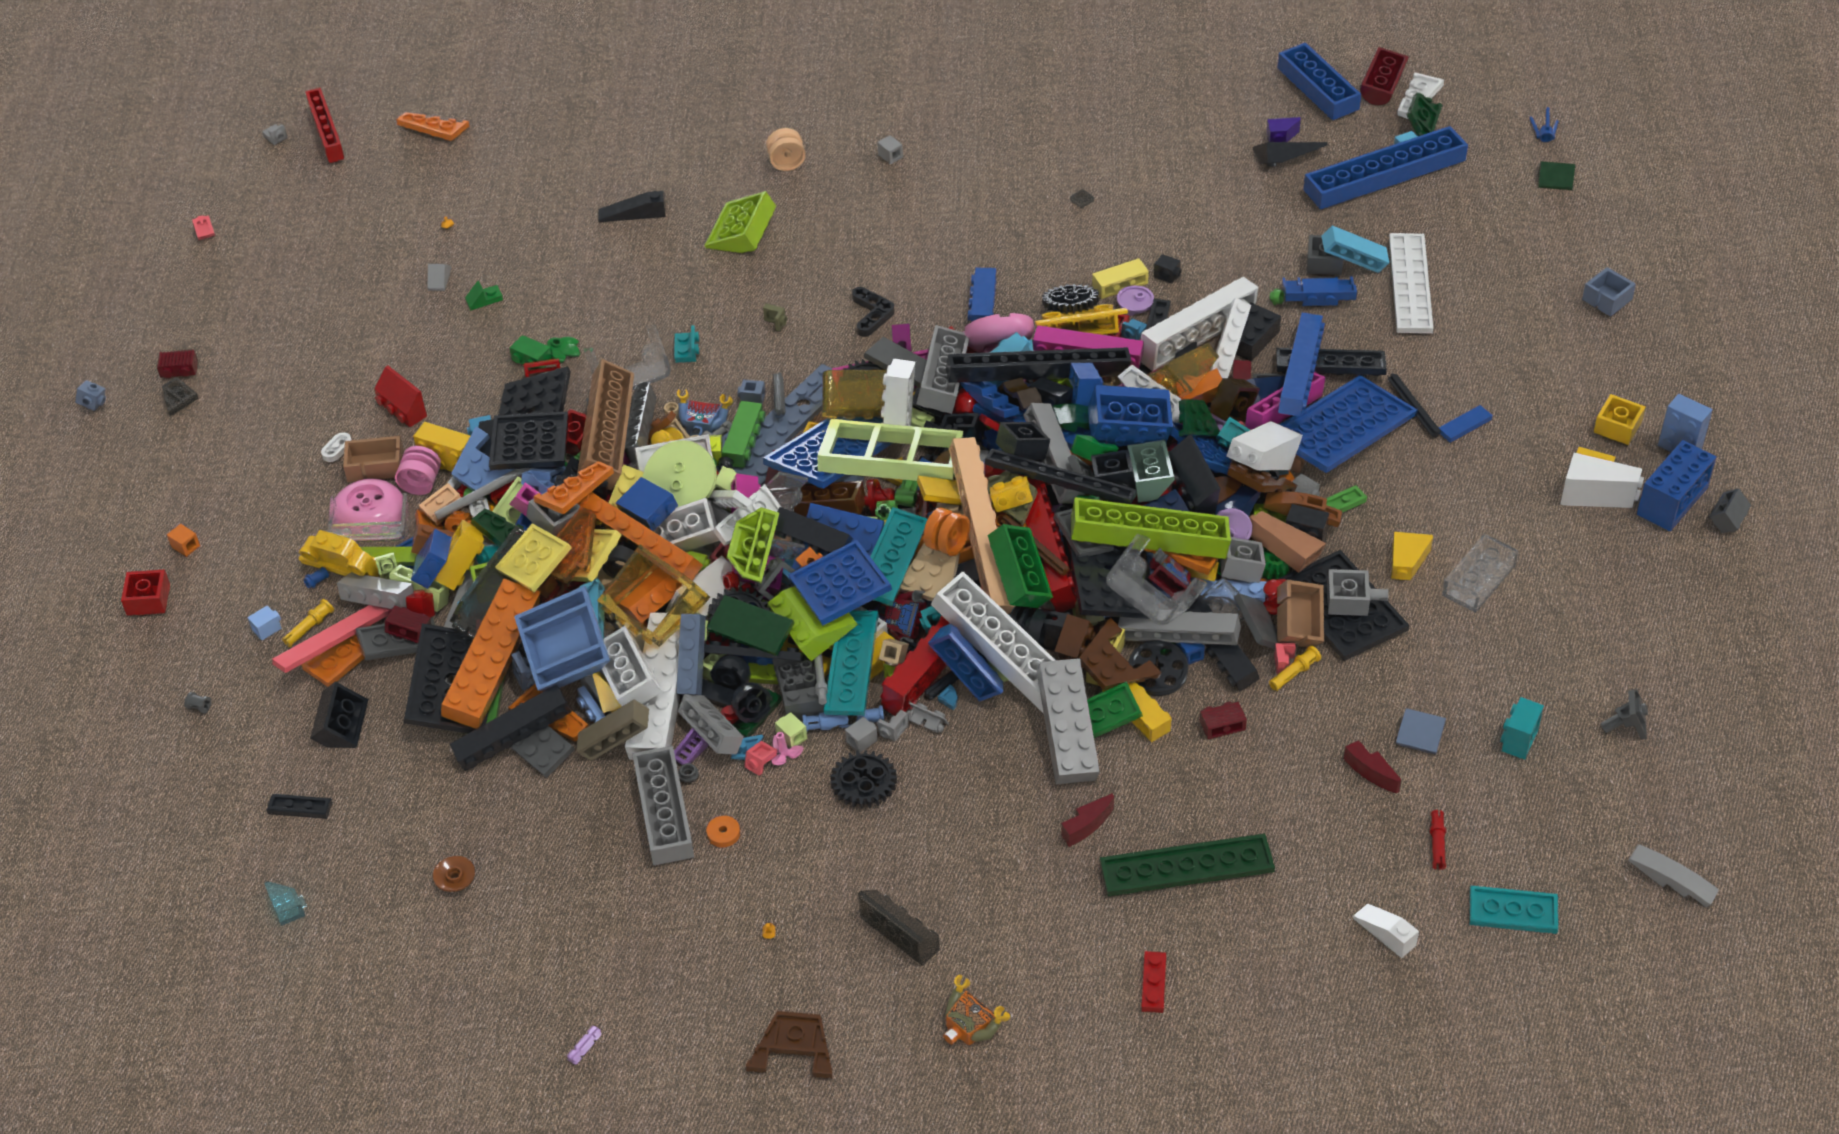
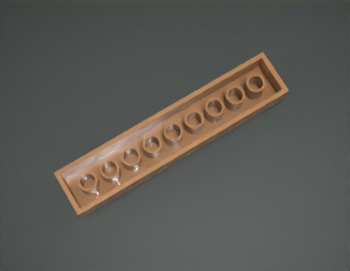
[577,359,634,491]

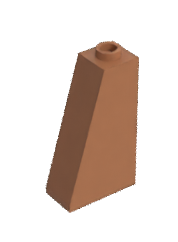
[1249,511,1326,573]

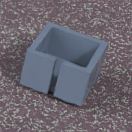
[1582,267,1636,317]

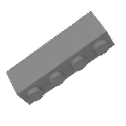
[337,572,414,609]

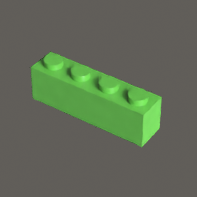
[721,401,765,468]

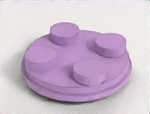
[1117,285,1154,316]
[1217,508,1252,540]

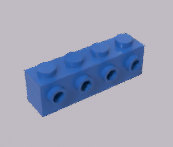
[968,267,996,322]

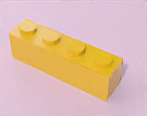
[1102,682,1172,743]

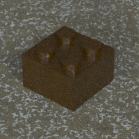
[1209,378,1260,422]

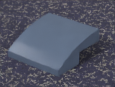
[1396,708,1446,755]

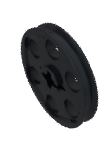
[1128,640,1188,696]

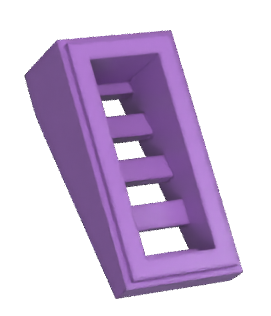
[674,727,709,765]

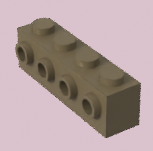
[577,699,649,761]

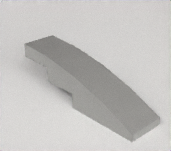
[1628,844,1719,908]

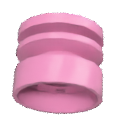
[395,446,441,495]

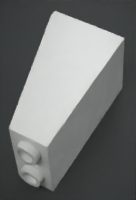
[1227,421,1303,470]
[1560,453,1644,508]
[665,556,745,620]

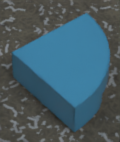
[938,685,958,710]

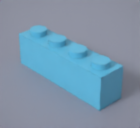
[1321,225,1390,273]

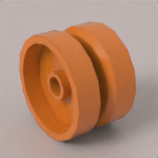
[923,507,970,556]

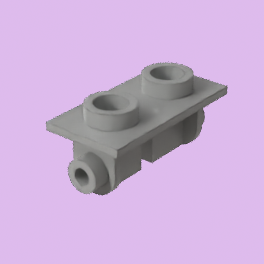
[907,702,949,733]

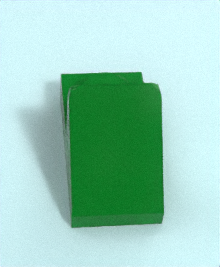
[465,280,503,311]

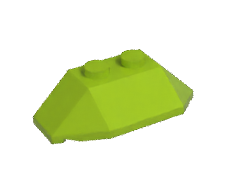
[727,507,779,583]

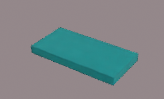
[1469,885,1558,934]

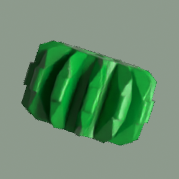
[1261,551,1289,580]

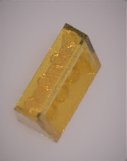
[1146,343,1219,398]
[597,544,710,647]

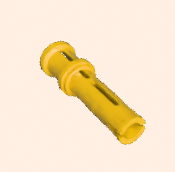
[282,599,334,647]
[1269,645,1321,691]

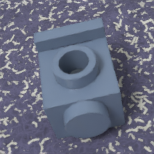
[737,379,766,406]

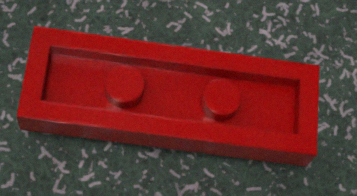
[1141,951,1166,1013]

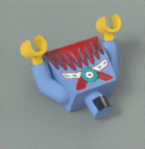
[677,389,733,437]

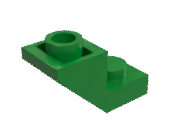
[1071,434,1118,461]

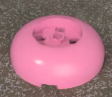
[964,313,1034,353]
[331,479,407,541]

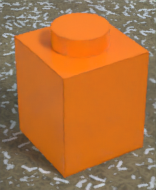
[167,524,200,557]

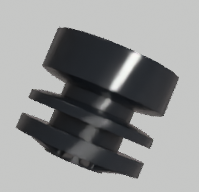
[1011,606,1052,648]

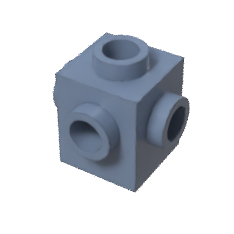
[75,380,106,411]

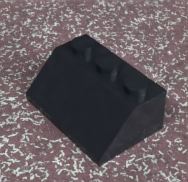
[310,681,369,748]

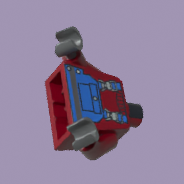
[1148,548,1206,601]
[878,590,927,650]

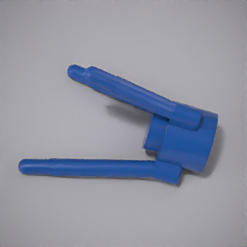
[1529,107,1559,142]

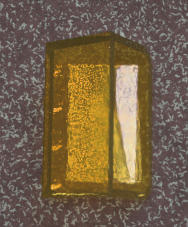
[822,370,887,419]

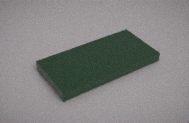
[707,595,795,656]

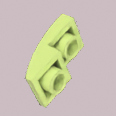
[375,552,398,579]

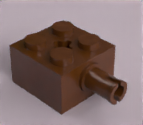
[1055,614,1097,667]

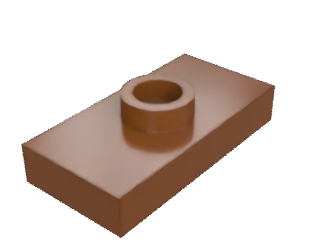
[648,410,676,441]

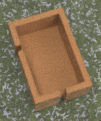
[343,436,404,482]
[1277,580,1324,647]

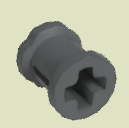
[184,692,212,714]

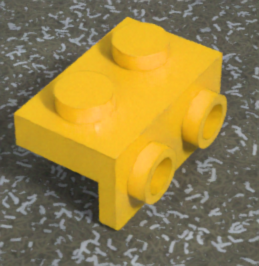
[990,476,1033,512]

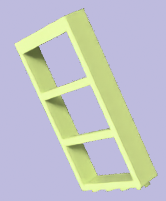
[818,419,963,481]

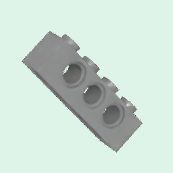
[678,694,744,754]

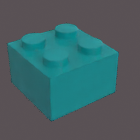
[1500,697,1544,760]

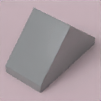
[428,264,452,291]

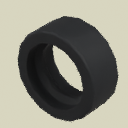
[602,546,641,581]

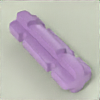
[567,1026,601,1064]

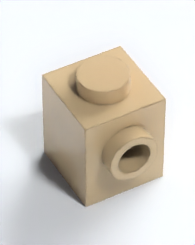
[879,639,909,666]

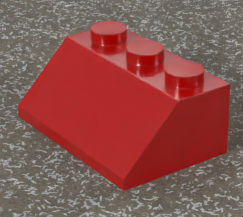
[374,365,427,427]

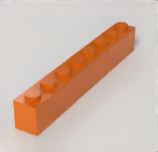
[577,492,703,581]

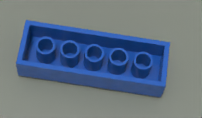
[1277,42,1361,120]

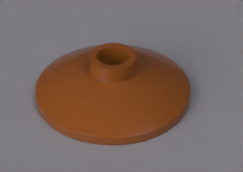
[433,856,475,892]

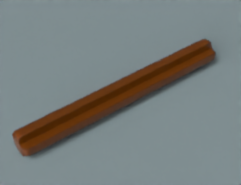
[1001,515,1069,576]

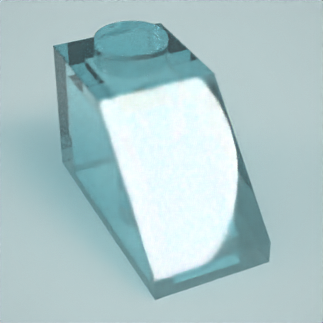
[264,881,306,926]

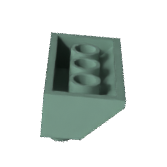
[1127,440,1175,502]

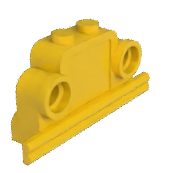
[1035,304,1128,335]
[299,530,379,577]

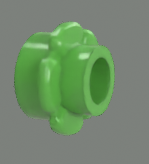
[1270,288,1284,306]

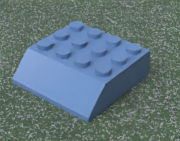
[514,586,610,692]

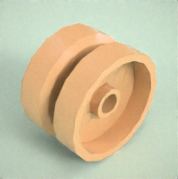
[766,128,806,171]

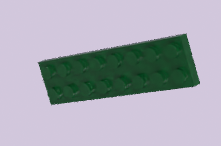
[1099,833,1275,897]

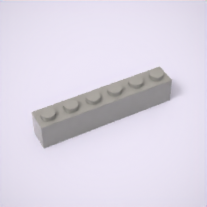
[1024,403,1085,504]
[1118,611,1241,645]

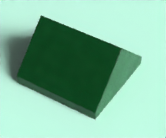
[1538,161,1576,190]

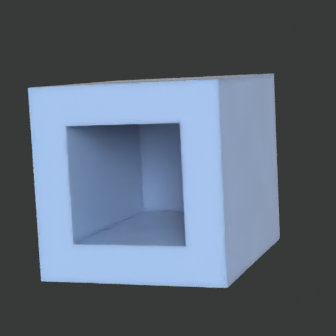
[247,606,282,640]

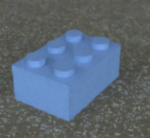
[1658,393,1713,452]

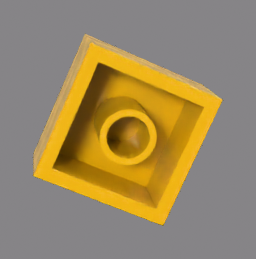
[1593,394,1646,445]

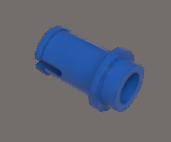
[303,567,329,588]

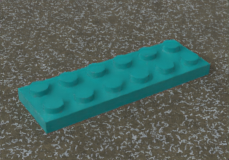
[870,507,928,606]
[824,611,879,716]

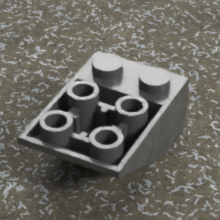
[776,660,825,721]

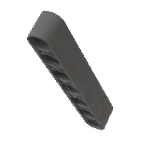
[624,381,657,463]

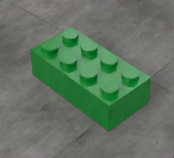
[987,524,1053,608]

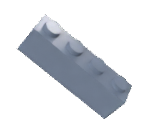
[677,614,706,695]

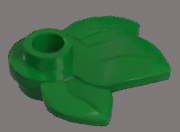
[547,336,580,363]

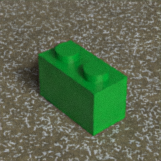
[509,335,553,369]

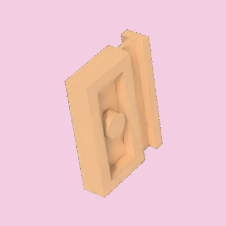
[419,483,462,526]

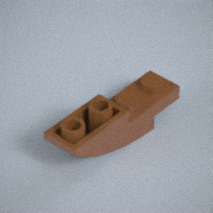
[1263,492,1342,528]

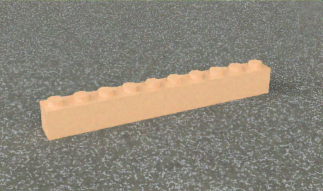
[949,437,1014,614]

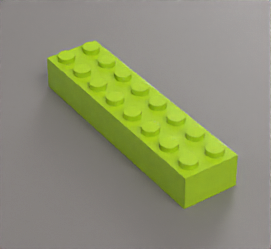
[1071,497,1231,559]

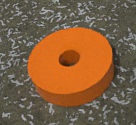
[706,816,740,848]

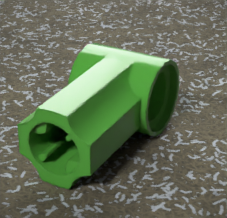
[894,480,919,508]
[875,500,898,520]

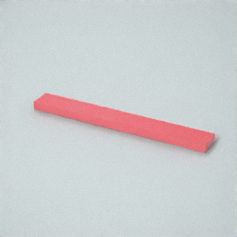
[272,605,392,673]

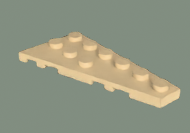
[899,504,964,601]

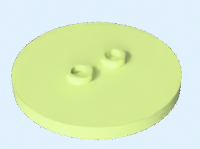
[643,440,717,507]

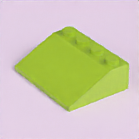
[704,191,776,253]
[767,586,858,661]

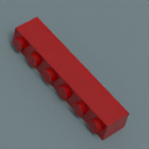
[305,87,345,163]

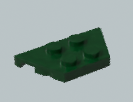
[1407,92,1443,136]
[1179,399,1220,438]

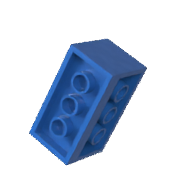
[1088,385,1173,446]
[1637,440,1717,532]

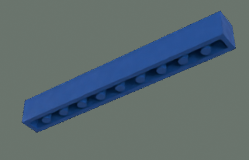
[1278,312,1325,417]

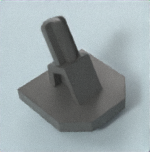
[1601,688,1648,739]

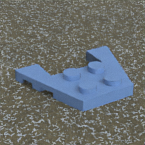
[451,426,514,491]

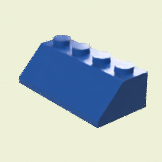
[928,623,1003,701]

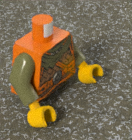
[943,975,1010,1045]

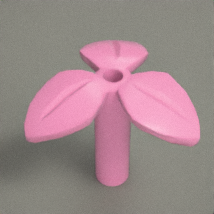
[771,732,804,765]

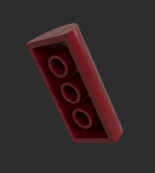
[1360,47,1409,105]

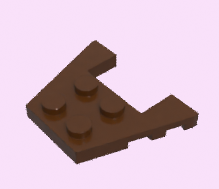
[1227,459,1298,492]
[1079,618,1161,690]
[746,1011,833,1079]

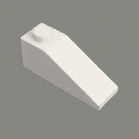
[1353,904,1419,958]

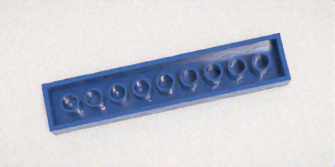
[1303,126,1468,210]

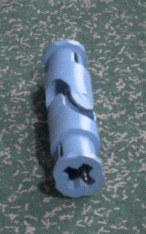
[802,705,884,732]

